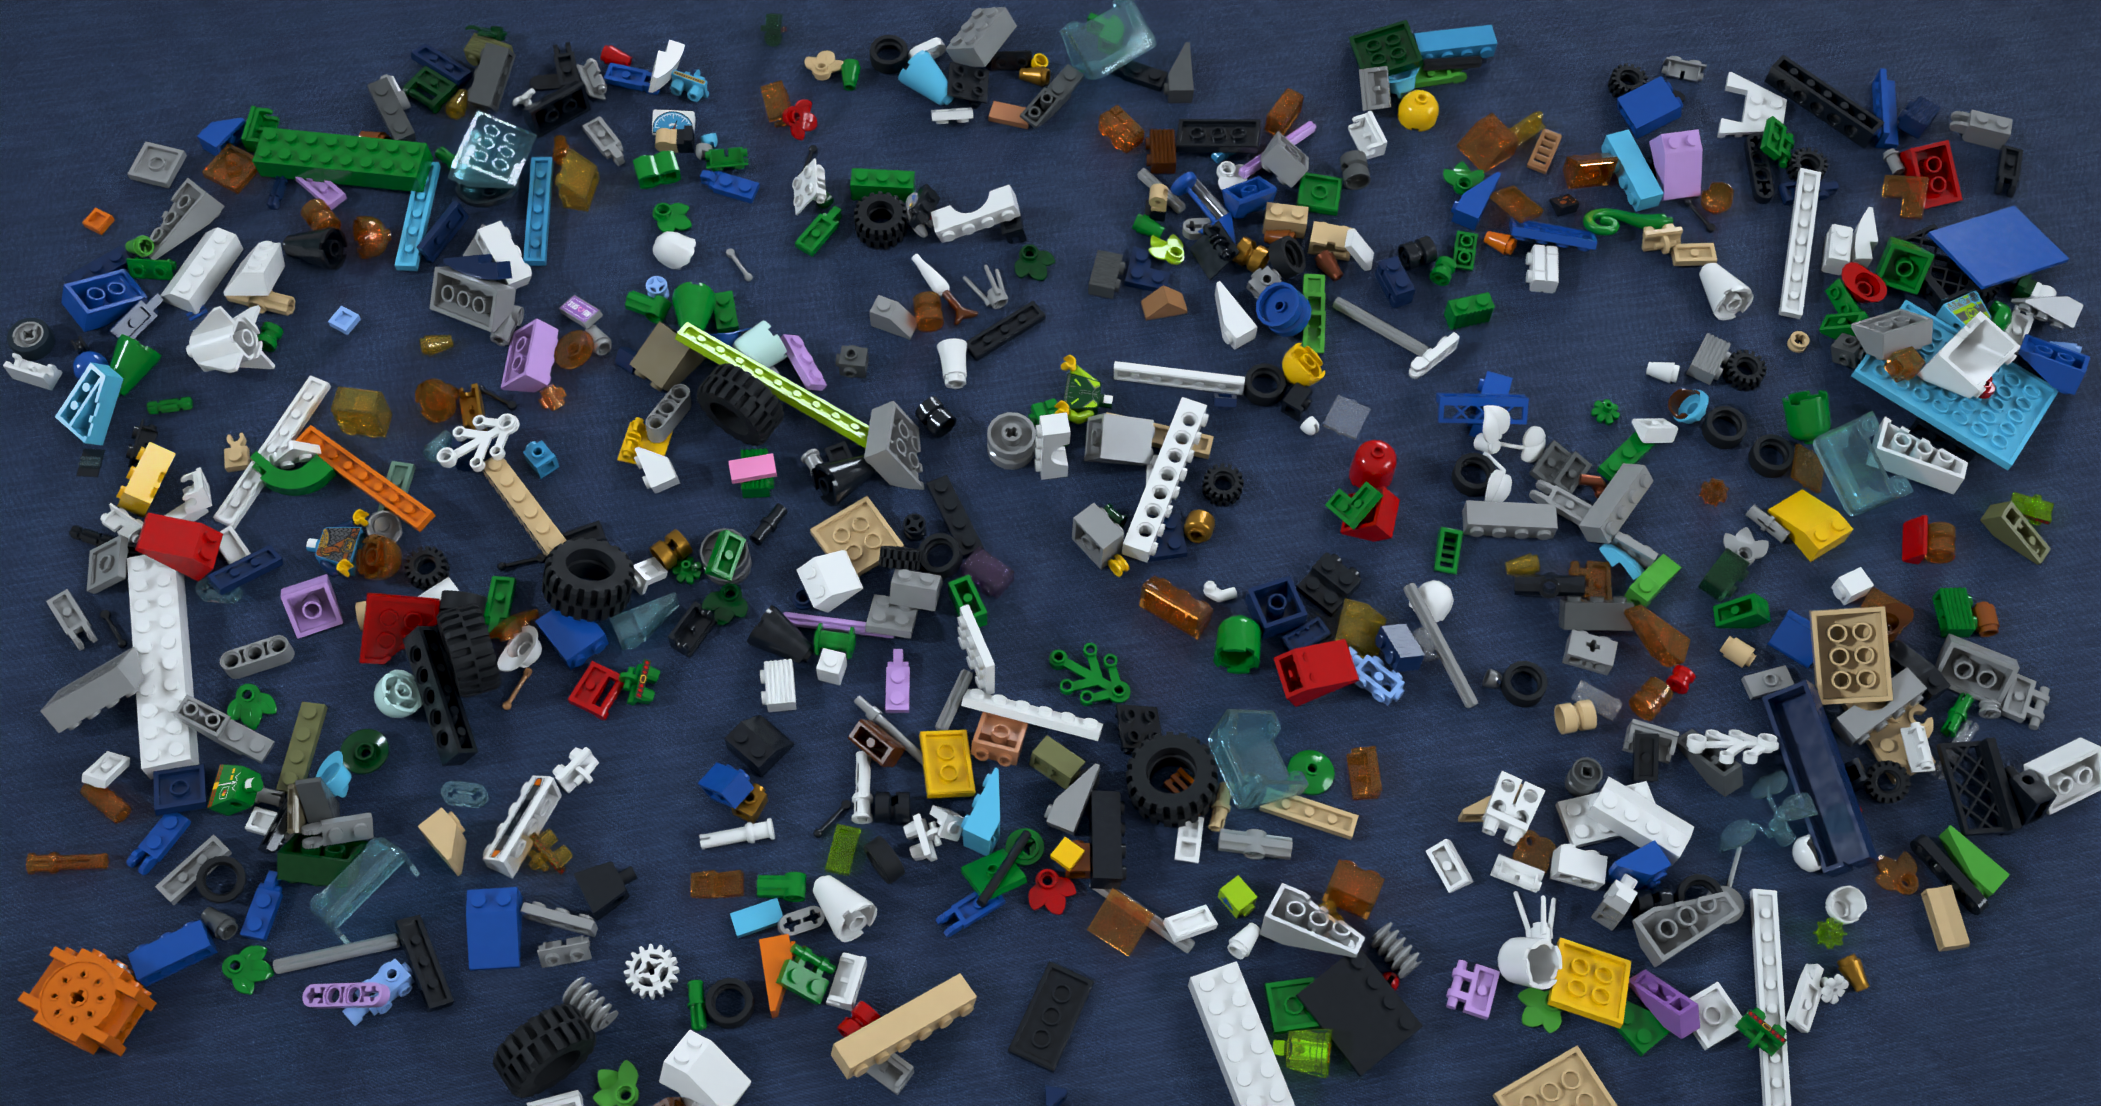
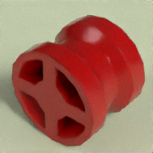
[1666,665,1696,694]

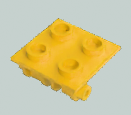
[617,417,673,465]

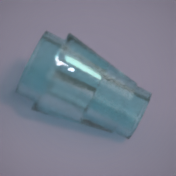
[423,430,454,463]

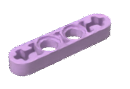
[302,982,390,1009]

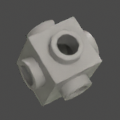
[1247,266,1282,300]

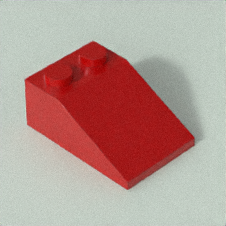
[1899,140,1963,210]
[135,513,223,582]

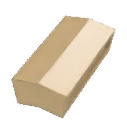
[1921,885,1970,952]

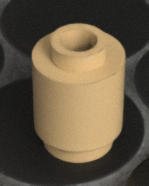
[1720,636,1757,668]

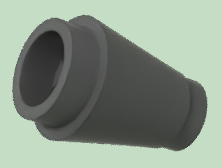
[201,907,238,940]

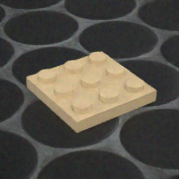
[810,496,904,577]

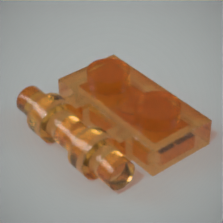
[1568,561,1612,600]

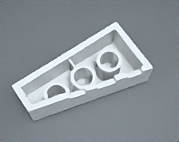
[1867,417,1968,495]

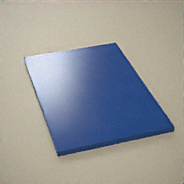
[1927,205,2069,290]

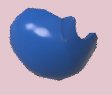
[73,351,109,379]

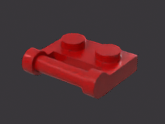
[568,661,624,721]

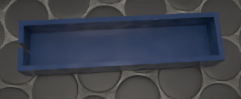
[1762,680,1879,877]

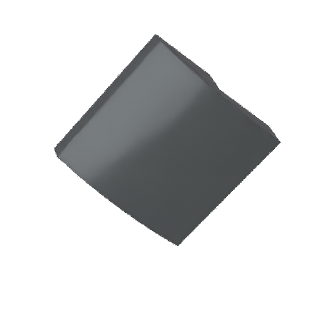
[1528,440,1592,494]

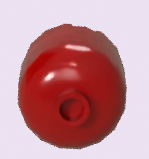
[1349,440,1397,488]

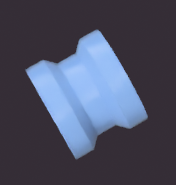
[646,276,669,299]

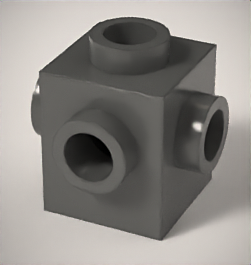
[1831,333,1866,369]
[836,345,869,378]

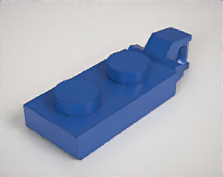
[700,170,760,203]
[240,870,283,942]

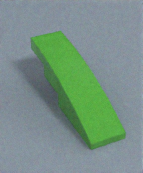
[1302,274,1326,354]

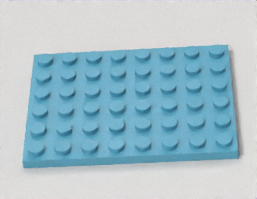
[1851,300,2059,471]

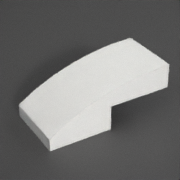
[1174,817,1204,864]

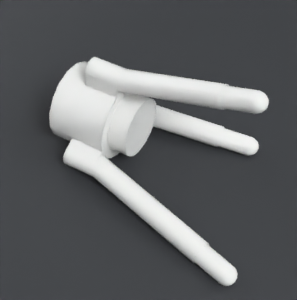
[1513,891,1556,942]

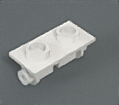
[100,503,143,544]
[1900,722,1935,773]
[1490,854,1545,893]

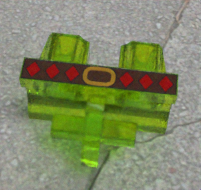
[2010,492,2054,525]

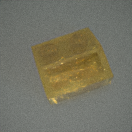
[555,149,600,212]

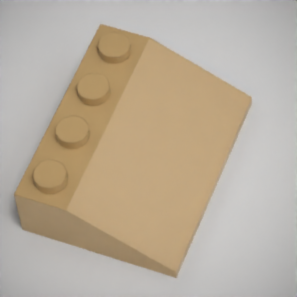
[1809,606,1893,705]

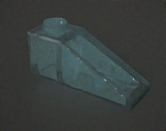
[610,592,679,651]

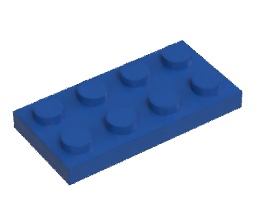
[1509,217,1597,251]

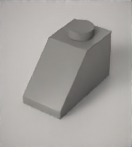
[870,295,919,340]

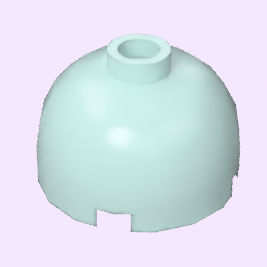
[374,670,423,718]

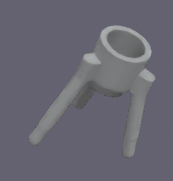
[963,265,1008,309]

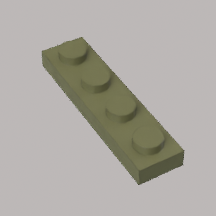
[276,702,328,794]

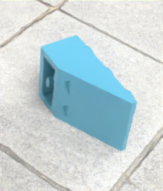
[961,767,1000,856]

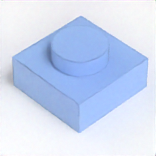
[328,306,361,335]

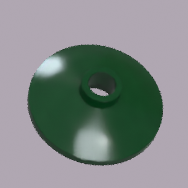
[340,729,389,774]

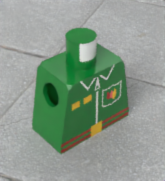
[207,764,263,816]

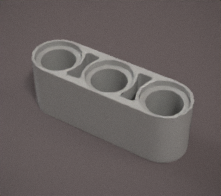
[646,384,691,443]
[220,635,295,679]

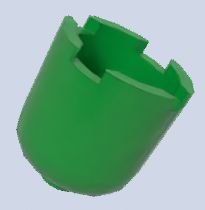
[1782,390,1831,444]
[1213,615,1261,674]

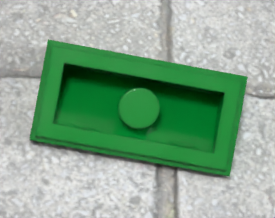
[705,529,746,581]

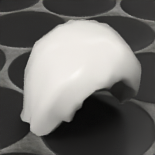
[653,231,696,270]
[1409,580,1454,622]

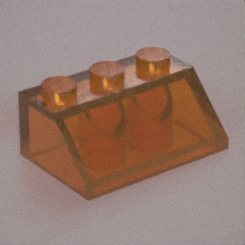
[1139,575,1214,640]

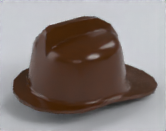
[1884,603,1914,643]

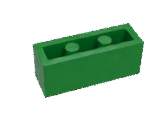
[850,168,915,203]

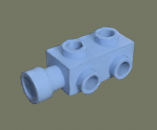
[1349,646,1405,706]
[342,959,415,1026]

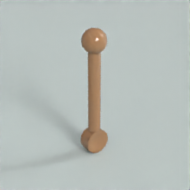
[502,667,532,710]

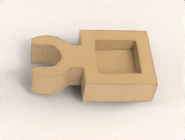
[224,433,250,472]

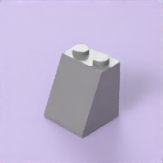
[1084,413,1155,466]

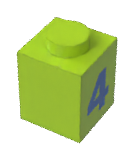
[1218,875,1257,919]

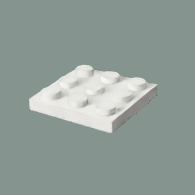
[957,604,995,695]

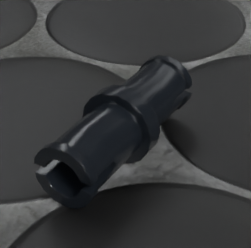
[749,503,788,546]

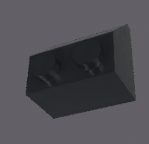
[724,715,794,778]

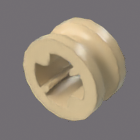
[1787,331,1810,353]

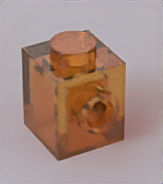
[1883,346,1925,382]

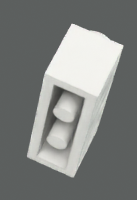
[475,221,532,289]

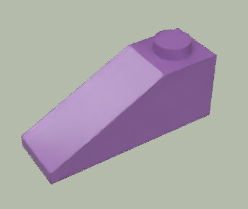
[1628,969,1700,1039]

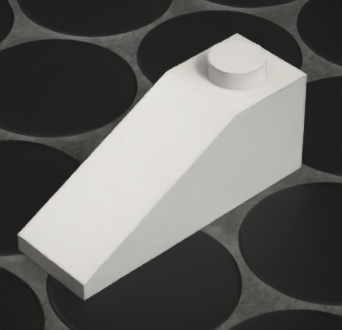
[1215,281,1257,350]

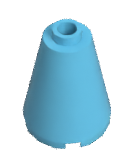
[898,50,954,106]

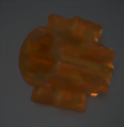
[538,384,567,411]
[1699,477,1729,507]

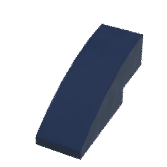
[443,254,512,280]

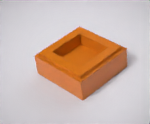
[82,207,115,235]

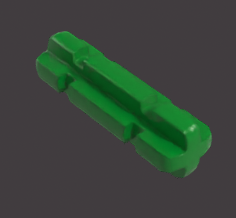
[147,396,193,414]

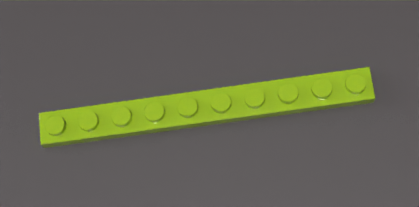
[675,322,869,448]

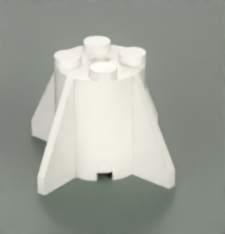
[186,305,275,373]

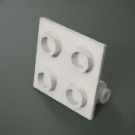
[792,158,827,216]

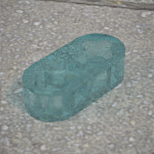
[195,578,243,604]
[441,781,488,808]

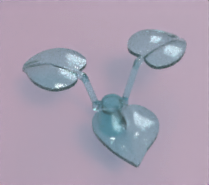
[1718,770,1818,854]

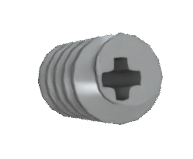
[1370,922,1422,979]
[562,977,619,1032]

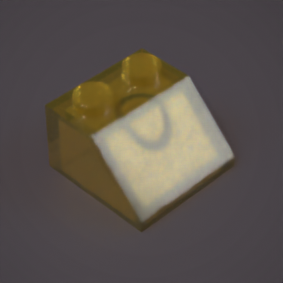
[1334,598,1386,658]

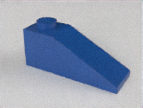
[1451,172,1501,231]

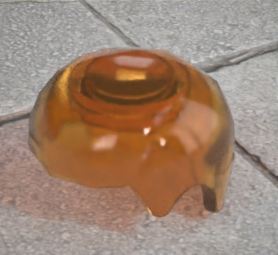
[1700,182,1734,214]

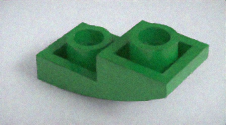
[1452,230,1478,271]

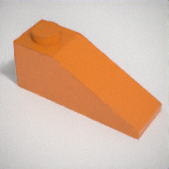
[759,934,796,1018]

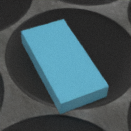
[730,898,783,938]

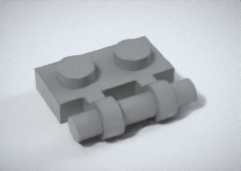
[2000,674,2050,730]

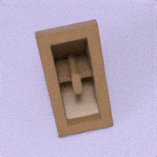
[1141,285,1188,321]

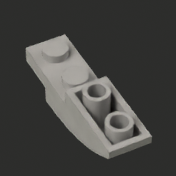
[173,695,275,764]

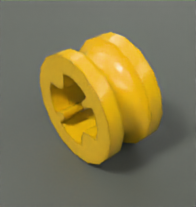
[1107,554,1129,577]

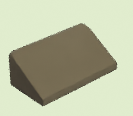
[287,784,307,834]

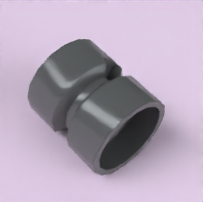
[1340,150,1371,190]
[1564,757,1603,797]

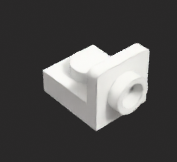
[632,557,668,595]
[929,805,964,841]

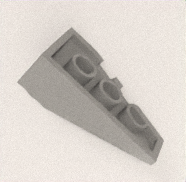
[1260,883,1365,958]
[1632,891,1741,968]

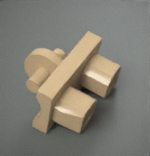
[1642,223,1683,254]

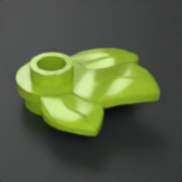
[1148,234,1184,265]

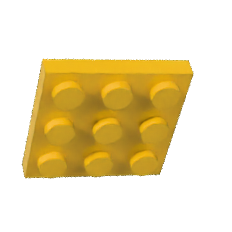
[1547,937,1631,1029]

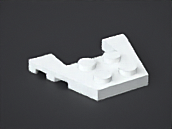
[1717,72,1787,138]

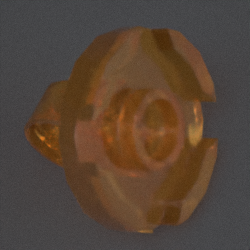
[415,378,459,423]

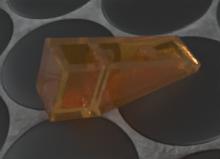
[1624,605,1691,667]

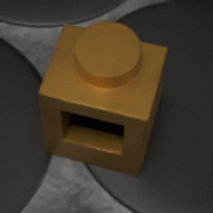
[731,783,768,824]

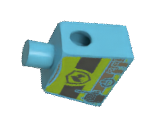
[1935,290,1991,331]

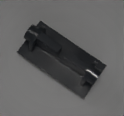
[991,50,1032,71]
[126,419,158,467]

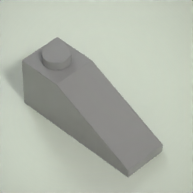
[1044,763,1100,836]

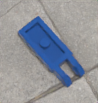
[603,63,660,95]
[126,812,191,875]
[936,892,1006,937]

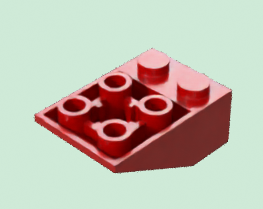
[1274,639,1360,707]

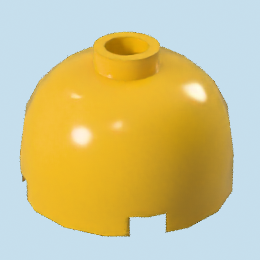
[1397,90,1439,132]
[1282,343,1325,387]

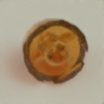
[353,216,391,259]
[356,534,402,581]

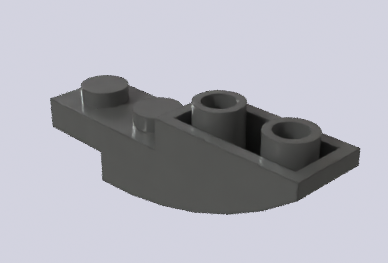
[1020,64,1084,128]

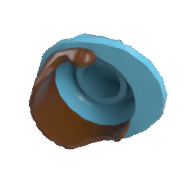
[1668,389,1709,424]

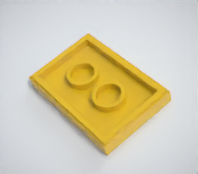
[919,730,976,799]

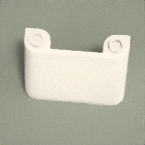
[1917,311,2021,399]

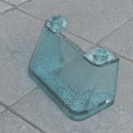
[1060,0,1157,80]
[1813,411,1914,516]
[1209,709,1309,809]

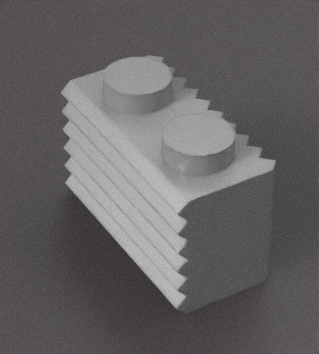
[1686,333,1731,385]

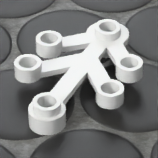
[437,413,520,472]
[1686,729,1779,764]

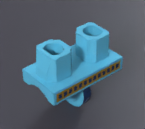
[670,68,709,102]

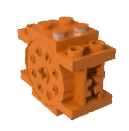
[18,946,156,1057]

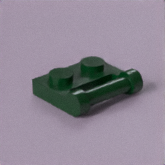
[402,65,458,114]

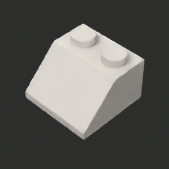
[797,550,863,613]

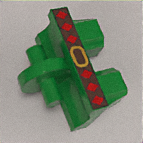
[619,659,660,706]
[1735,1008,1787,1057]

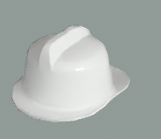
[497,625,542,672]

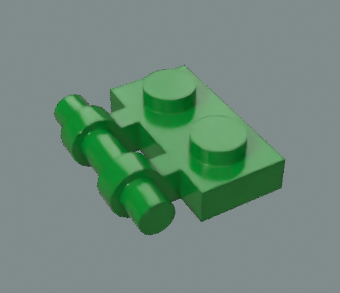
[1760,116,1794,168]
[776,943,836,1005]

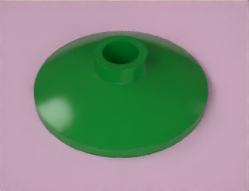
[1287,750,1335,795]

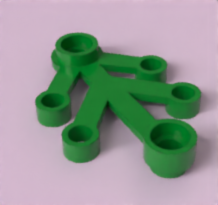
[1049,643,1131,706]

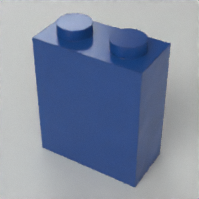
[1617,76,1683,139]
[535,609,609,670]

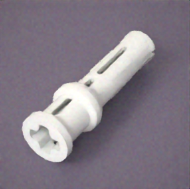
[851,751,873,824]
[699,818,775,850]

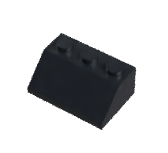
[522,81,591,138]

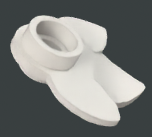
[1216,161,1247,191]

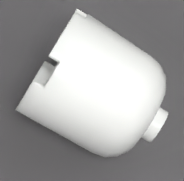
[1498,937,1562,990]

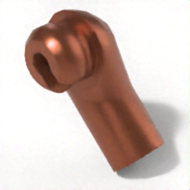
[1579,474,1607,498]

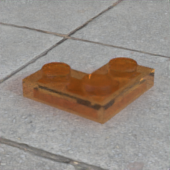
[1882,175,1929,220]

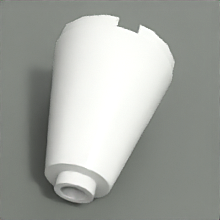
[1699,263,1754,320]
[813,875,877,942]

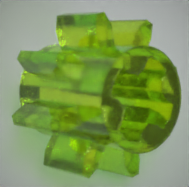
[1813,918,1847,949]

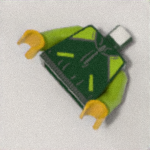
[1054,355,1113,425]

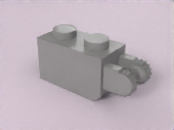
[1949,110,2013,150]

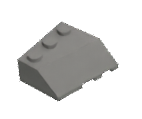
[864,401,924,490]

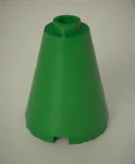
[672,282,716,331]
[110,334,162,398]

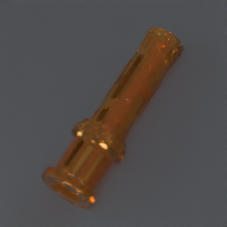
[26,852,109,875]

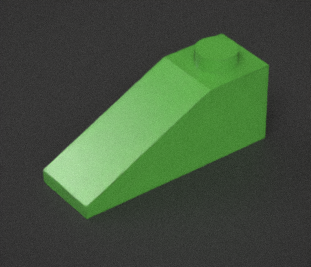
[1624,554,1682,614]
[1939,825,2010,899]

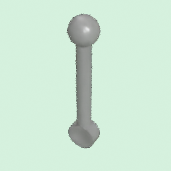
[726,248,753,281]

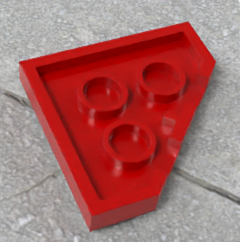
[359,593,440,664]

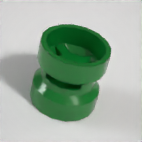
[1430,256,1457,286]
[257,322,284,352]

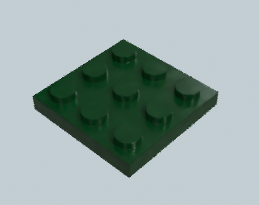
[1349,20,1424,76]

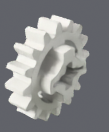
[624,944,680,1000]

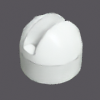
[1300,416,1319,436]

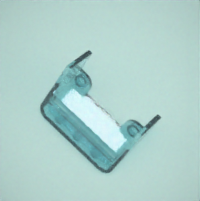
[309,837,420,944]

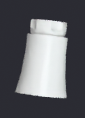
[937,338,967,389]

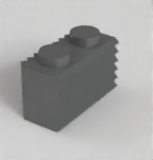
[1088,250,1126,299]

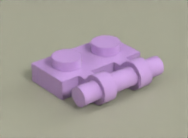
[1446,960,1500,1020]

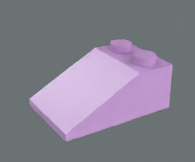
[1649,130,1703,201]

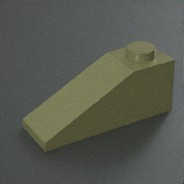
[1980,501,2051,565]

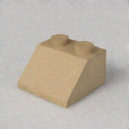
[418,807,467,876]

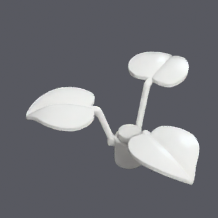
[1474,405,1546,502]

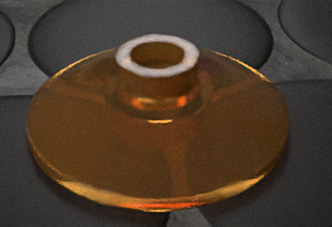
[554,330,594,369]

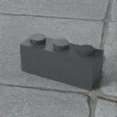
[467,42,516,113]
[367,77,416,142]
[1559,595,1634,631]

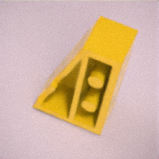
[116,442,176,518]

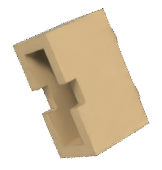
[1262,202,1309,239]
[1308,221,1356,261]

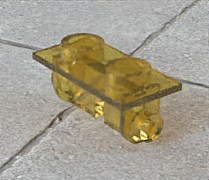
[1502,111,1546,147]

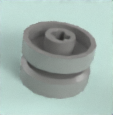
[987,412,1036,470]

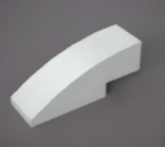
[648,40,685,93]
[1850,207,1878,269]

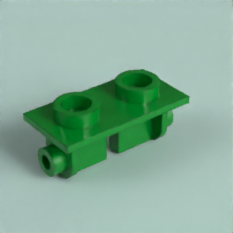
[705,147,749,171]
[126,257,177,280]
[1825,278,1863,313]

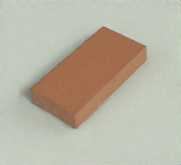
[988,101,1030,129]

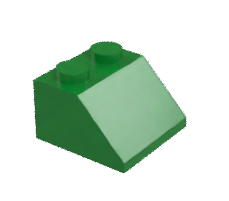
[1874,236,1934,295]

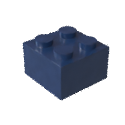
[1245,575,1308,640]

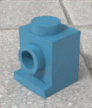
[523,440,560,479]

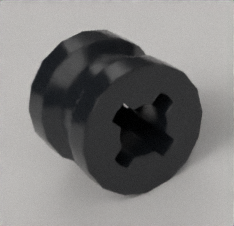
[903,513,926,542]

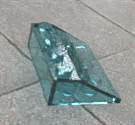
[448,110,537,189]

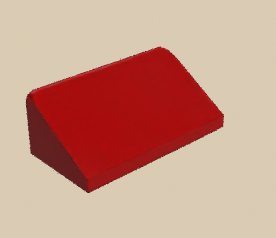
[1902,515,1928,565]

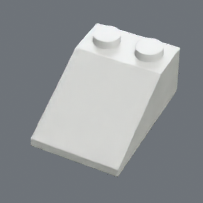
[659,1030,751,1106]

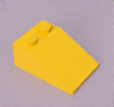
[1767,489,1853,562]

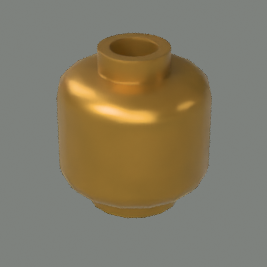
[1184,509,1215,543]

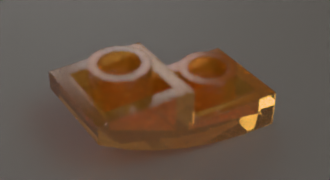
[489,609,539,641]

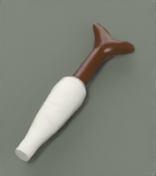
[912,254,978,326]

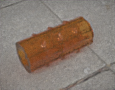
[80,783,132,824]

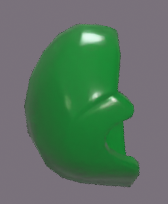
[1988,300,2012,331]

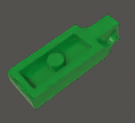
[795,206,842,257]
[484,576,517,639]

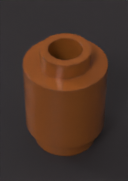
[1971,602,2000,637]

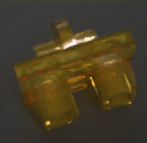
[528,829,573,875]

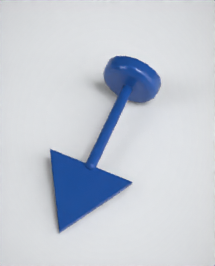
[1170,171,1236,245]

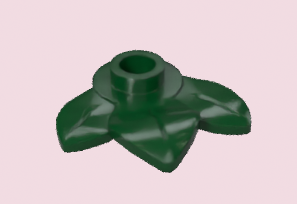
[465,25,507,41]
[1014,244,1055,281]
[702,583,748,626]

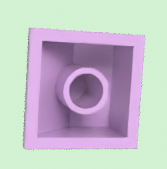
[281,574,343,639]

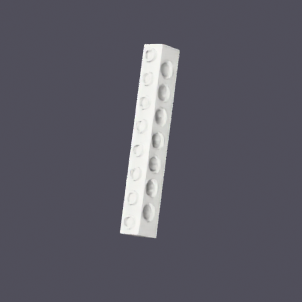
[1122,397,1209,563]

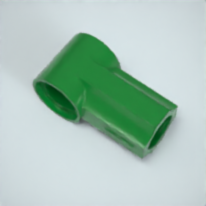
[625,291,672,324]
[757,872,807,902]

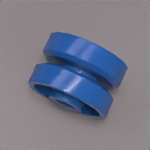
[1256,282,1311,337]

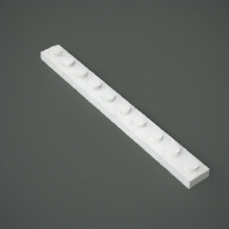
[1750,889,1791,1106]

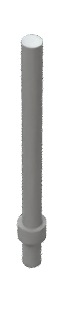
[854,695,923,766]

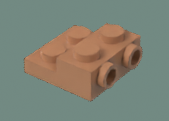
[970,712,1029,767]

